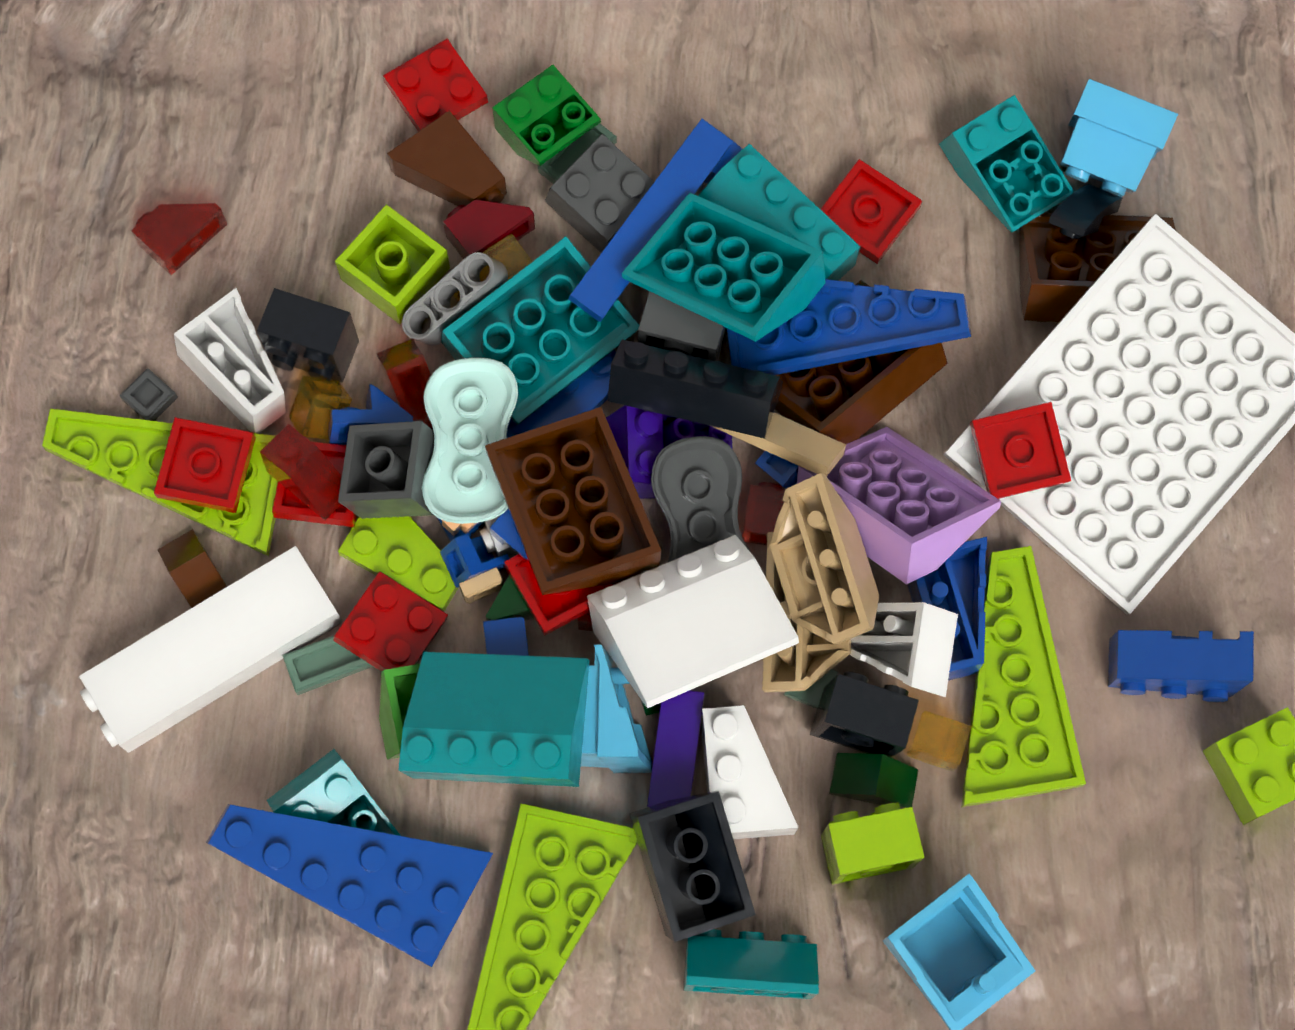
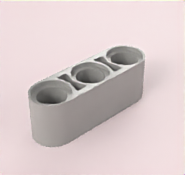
[402,252,508,346]

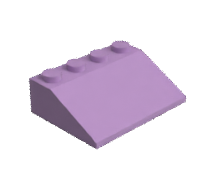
[797,427,1001,585]

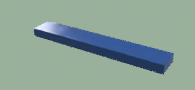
[568,119,733,322]

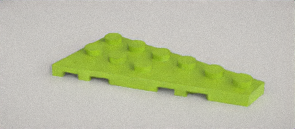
[42,408,288,556]
[961,546,1086,807]
[467,803,638,1030]

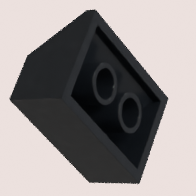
[629,791,756,942]

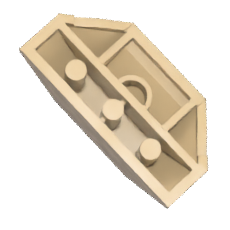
[770,473,879,645]
[762,532,851,692]

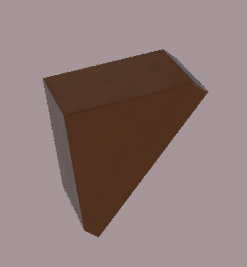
[158,529,227,608]

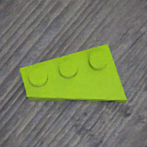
[338,516,459,612]

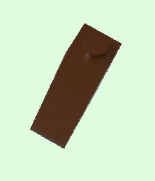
[387,111,507,206]

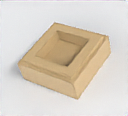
[459,567,503,604]

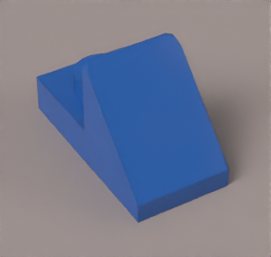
[328,384,413,445]

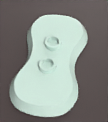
[422,358,518,524]

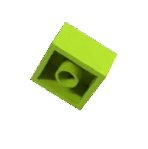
[335,204,450,325]
[1203,707,1295,825]
[821,802,925,885]

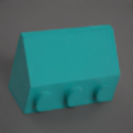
[684,929,819,999]

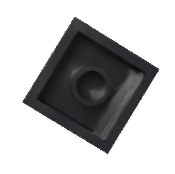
[257,288,359,383]
[810,672,919,758]

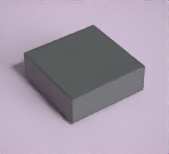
[119,368,178,421]

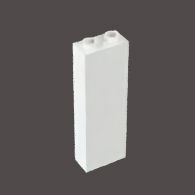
[79,546,342,753]

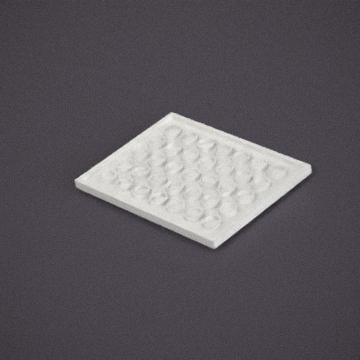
[943,214,1295,615]

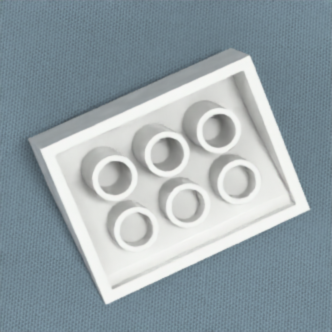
[587,535,799,708]

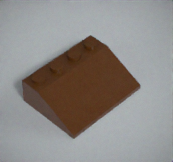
[1019,212,1176,322]
[775,280,948,444]
[485,407,661,595]

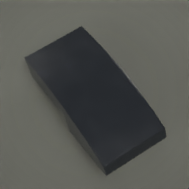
[1048,184,1123,239]

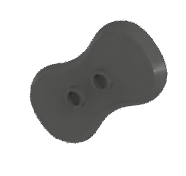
[651,436,750,562]

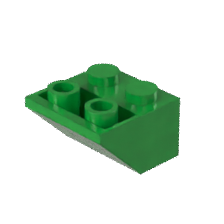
[492,65,601,166]

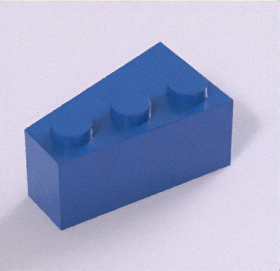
[907,537,987,681]
[1108,630,1254,702]

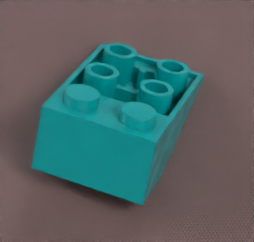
[939,95,1074,233]
[266,749,401,836]

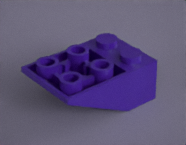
[606,405,733,499]

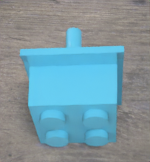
[1060,79,1178,197]
[581,645,653,773]
[883,873,1035,1030]

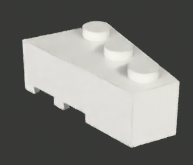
[174,288,286,434]
[850,602,958,697]
[701,705,798,839]

